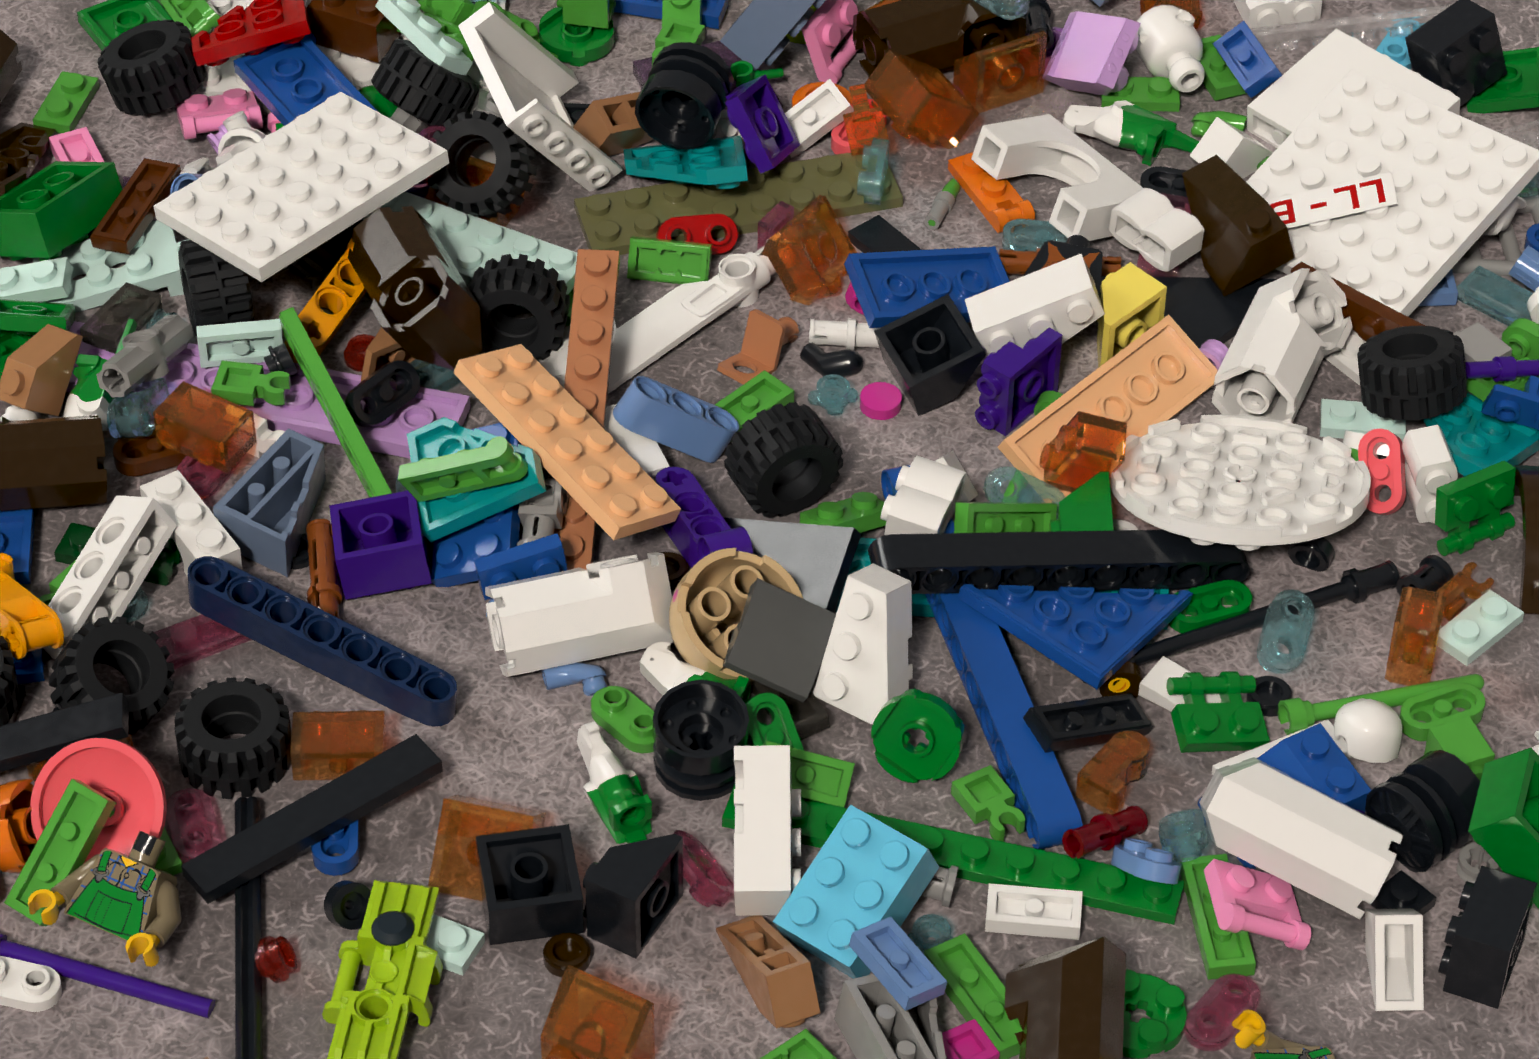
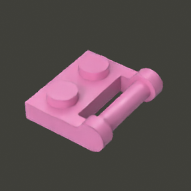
[801,0,859,84]
[176,88,263,140]
[1203,859,1311,950]

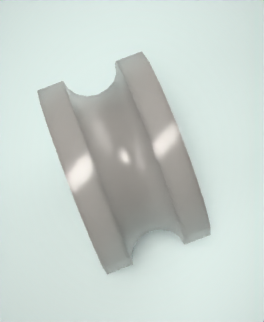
[1456,842,1499,883]

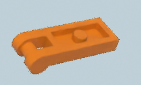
[948,152,1035,234]

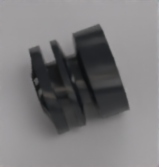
[635,42,734,149]
[653,680,749,801]
[1365,750,1480,873]

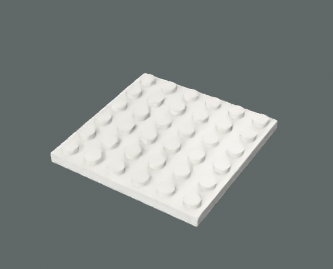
[1246,69,1539,317]

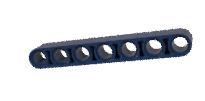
[188,556,457,727]

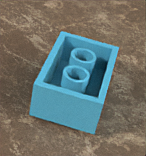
[773,804,939,979]

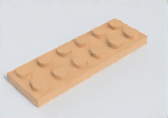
[998,314,1218,508]
[453,344,681,541]

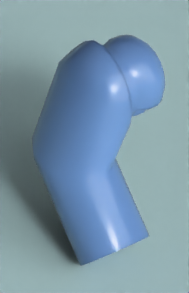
[542,662,607,696]

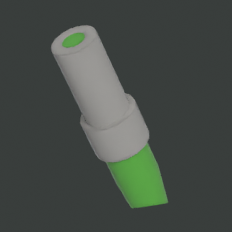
[924,178,960,230]

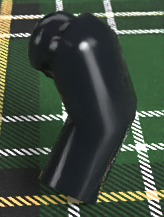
[800,342,864,379]

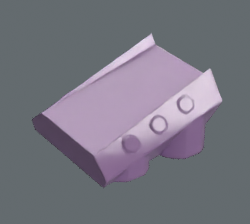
[1042,11,1141,96]

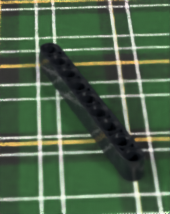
[868,530,1250,594]

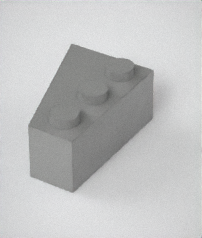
[834,961,946,1059]

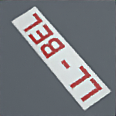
[1266,172,1398,229]

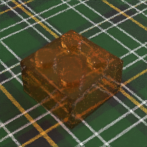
[862,50,980,149]

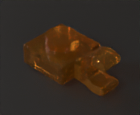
[843,84,890,156]
[1418,562,1494,626]

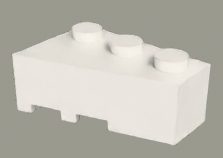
[964,254,1105,357]
[812,563,913,725]
[734,745,801,916]

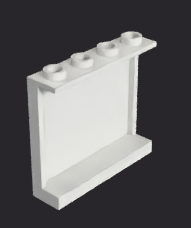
[458,2,623,192]
[1247,28,1460,148]

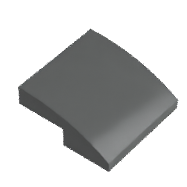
[723,578,836,702]

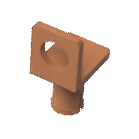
[717,309,799,385]

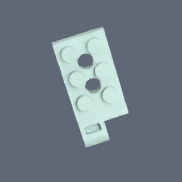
[33,220,190,313]

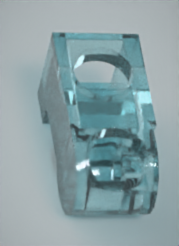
[107,377,175,439]

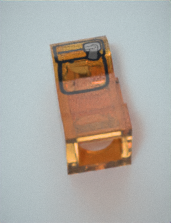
[1076,731,1150,814]

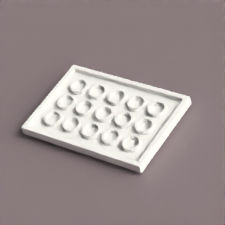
[153,92,449,282]

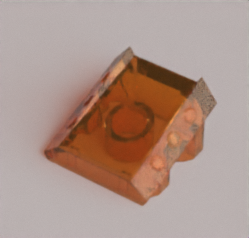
[761,195,857,306]

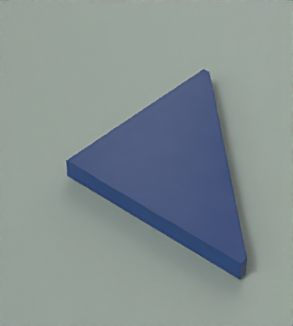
[958,584,1193,690]

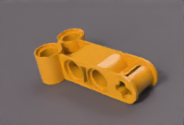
[284,218,367,363]
[0,553,64,660]

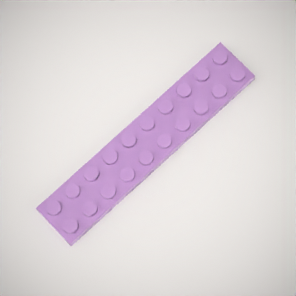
[66,321,470,459]

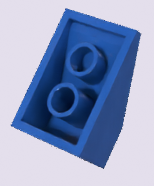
[1198,723,1371,869]

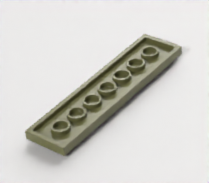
[574,147,903,255]

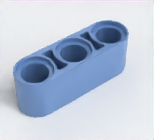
[613,376,739,463]

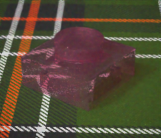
[757,201,796,250]

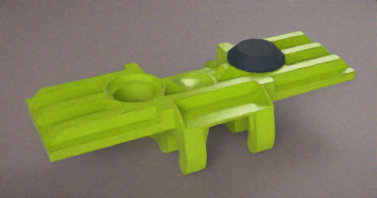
[322,880,443,1059]

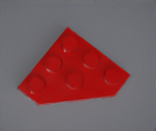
[191,0,311,67]

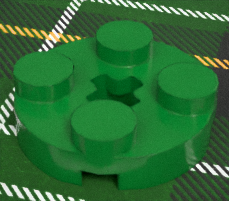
[538,7,615,67]
[871,689,965,783]
[1123,969,1187,1059]

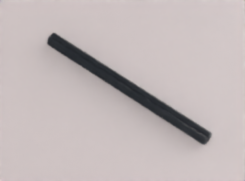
[235,796,263,1059]

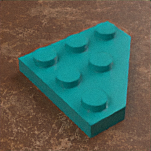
[624,135,748,189]
[1423,393,1539,477]
[406,417,546,542]

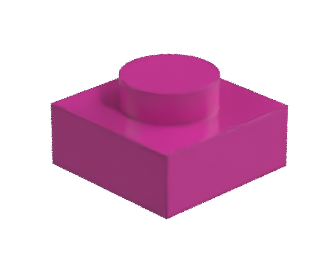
[942,1019,1000,1059]

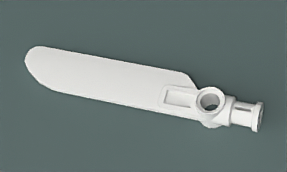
[608,235,795,394]

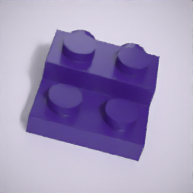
[725,75,800,174]
[975,327,1062,436]

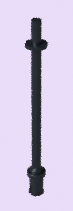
[1082,560,1400,683]

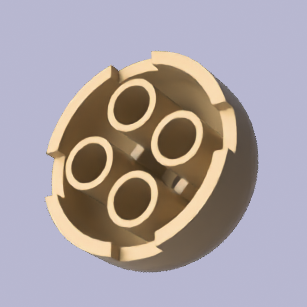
[669,548,803,684]

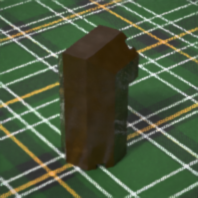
[853,0,1026,88]
[348,206,482,370]
[0,415,107,511]
[1004,937,1126,1059]

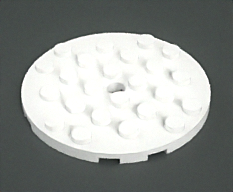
[1109,414,1371,551]

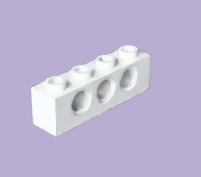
[43,495,177,659]

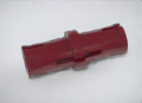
[1062,805,1148,859]

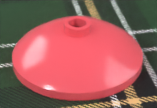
[30,738,167,864]

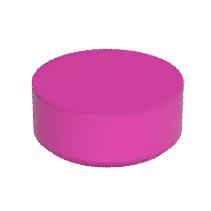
[860,382,902,420]

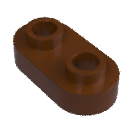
[113,424,198,476]

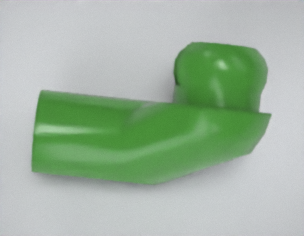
[1191,111,1247,137]

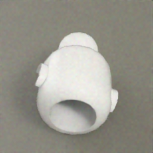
[1136,5,1205,92]

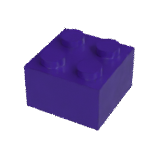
[329,490,432,600]

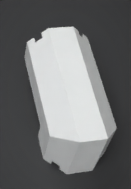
[1212,268,1353,423]
[485,552,673,677]
[1199,757,1403,919]

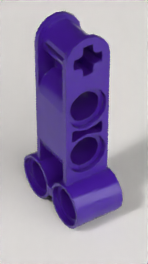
[655,467,753,568]

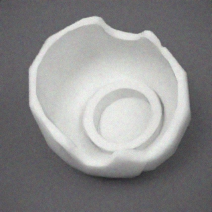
[1334,698,1402,763]

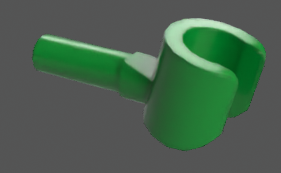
[730,61,784,87]

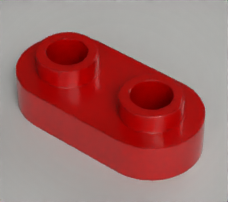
[656,214,738,255]

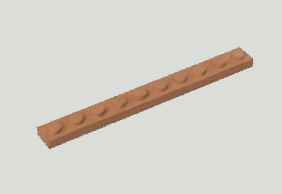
[553,249,620,570]

